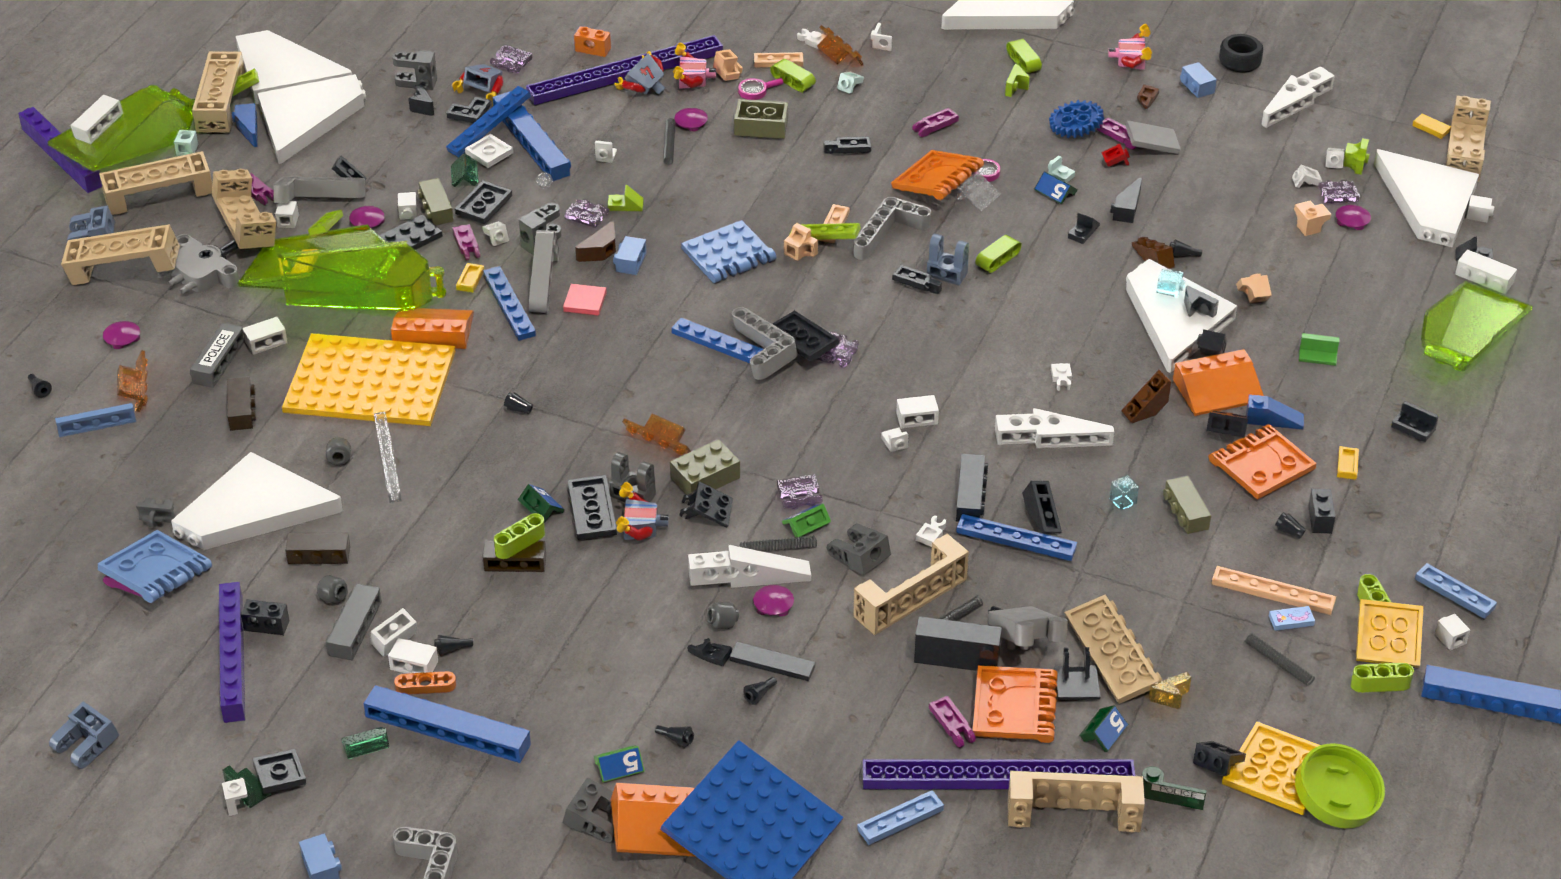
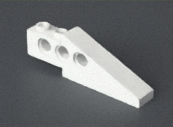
[1262,67,1335,128]
[995,408,1114,448]
[688,545,811,588]

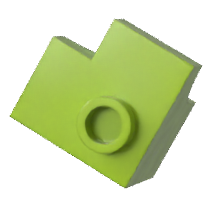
[1343,138,1370,175]

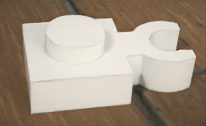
[797,29,827,49]
[1051,363,1072,391]
[916,516,946,547]

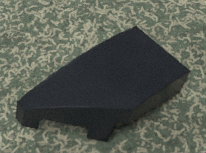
[687,638,732,666]

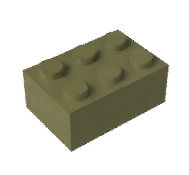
[734,99,788,139]
[670,439,740,495]

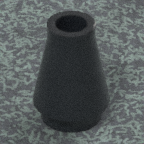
[504,392,533,414]
[1275,512,1306,539]

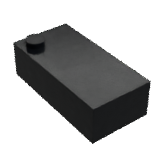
[914,616,1002,671]

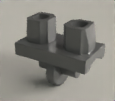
[136,498,175,528]

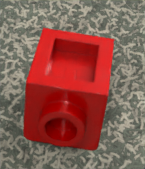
[1101,144,1130,167]

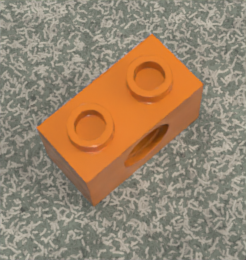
[574,26,611,57]

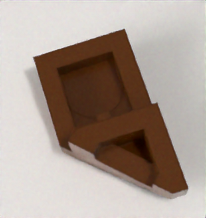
[1137,84,1159,109]

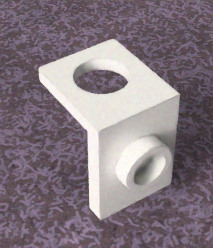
[871,23,892,51]
[595,141,617,163]

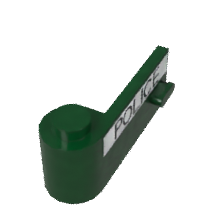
[1142,766,1207,810]

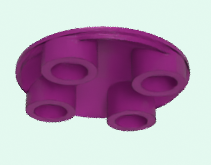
[674,108,708,132]
[1336,205,1371,230]
[349,206,385,232]
[103,321,140,349]
[753,585,794,617]

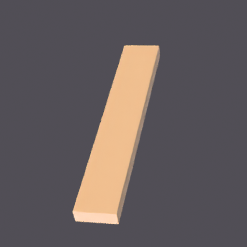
[1212,566,1336,615]

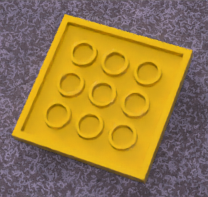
[1222,722,1320,815]

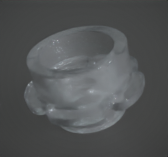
[536,173,553,188]

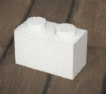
[242,317,287,355]
[896,395,939,428]
[370,608,417,657]
[388,638,438,673]

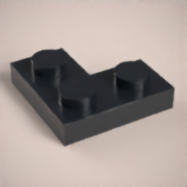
[447,97,491,124]

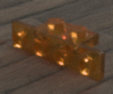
[817,25,864,66]
[117,350,148,412]
[622,414,691,456]

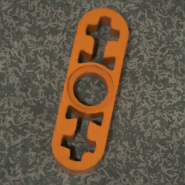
[394,671,456,695]

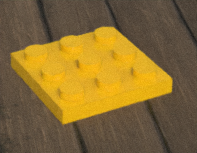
[1356,599,1423,668]

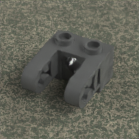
[392,50,437,90]
[519,203,561,256]
[610,452,656,502]
[827,523,891,575]
[562,778,615,842]

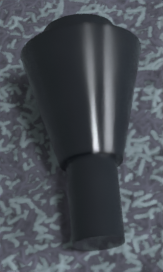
[1169,239,1202,257]
[28,374,52,398]
[434,635,473,655]
[743,677,777,704]
[655,725,694,747]

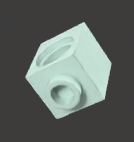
[174,130,198,156]

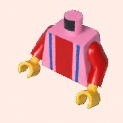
[1108,24,1152,69]
[673,42,716,89]

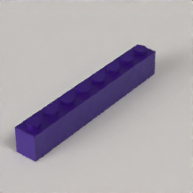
[18,107,102,193]
[219,582,245,723]

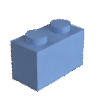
[1180,62,1217,98]
[613,236,646,275]
[299,833,342,879]

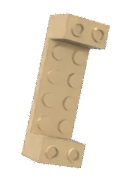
[192,51,245,133]
[1446,96,1491,182]
[99,151,212,215]
[212,169,276,249]
[61,224,180,285]
[853,534,969,635]
[1008,771,1144,832]

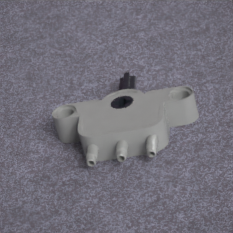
[157,234,240,293]

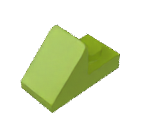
[1005,64,1030,97]
[608,185,644,211]

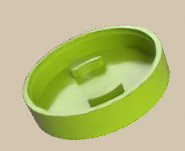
[1295,743,1385,828]

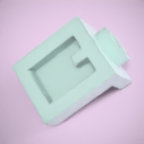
[837,72,864,94]
[1048,156,1075,183]

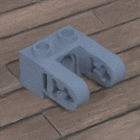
[67,205,115,241]
[927,233,969,286]
[49,701,119,769]

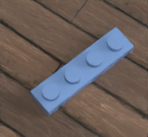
[55,403,136,437]
[1415,563,1497,619]
[857,790,944,845]

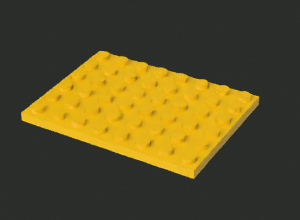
[282,333,456,426]

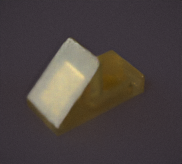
[1149,672,1192,709]

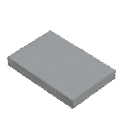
[1125,120,1181,154]

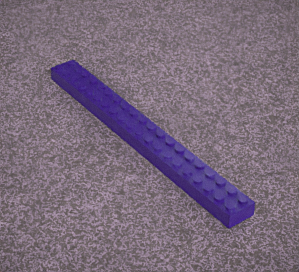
[526,35,723,105]
[862,759,1135,789]

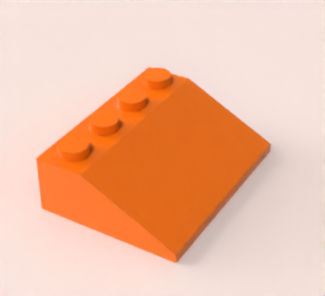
[391,308,474,349]
[1173,349,1264,416]
[611,783,696,857]

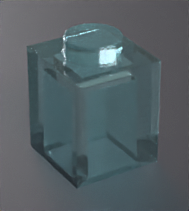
[1156,268,1185,297]
[1110,475,1139,510]

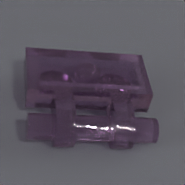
[490,45,532,73]
[1318,180,1360,204]
[565,199,610,228]
[817,332,859,368]
[777,474,823,509]

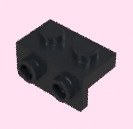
[1391,401,1439,442]

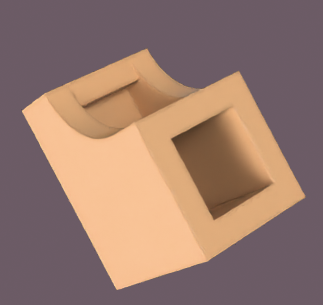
[713,49,743,81]
[1294,201,1331,236]
[784,223,818,261]
[1237,274,1272,303]

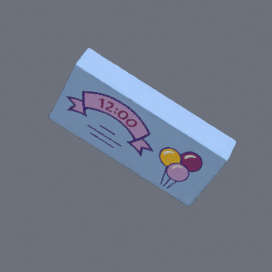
[1269,606,1315,631]

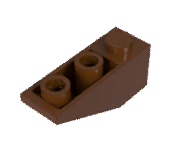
[1131,237,1175,269]

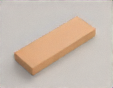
[754,52,803,68]
[819,204,850,243]

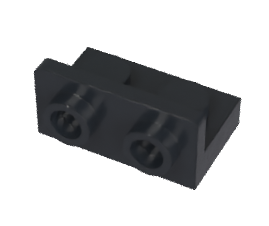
[1193,741,1246,776]

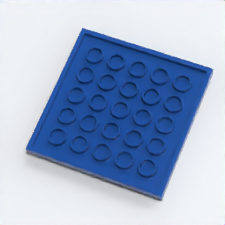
[660,740,843,879]

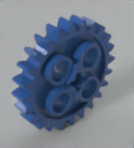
[1049,100,1104,138]

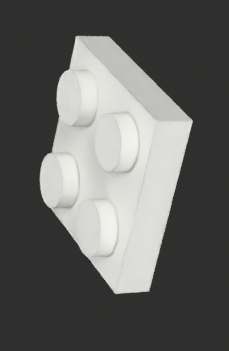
[465,134,513,168]

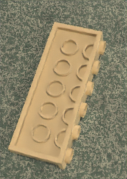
[1065,595,1163,704]

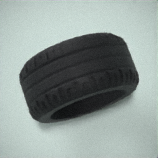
[1219,34,1263,72]

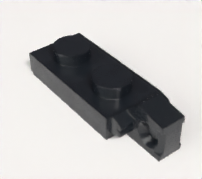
[823,137,872,154]
[892,265,942,294]

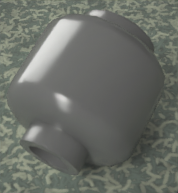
[326,437,351,466]
[317,575,348,604]
[707,602,739,629]

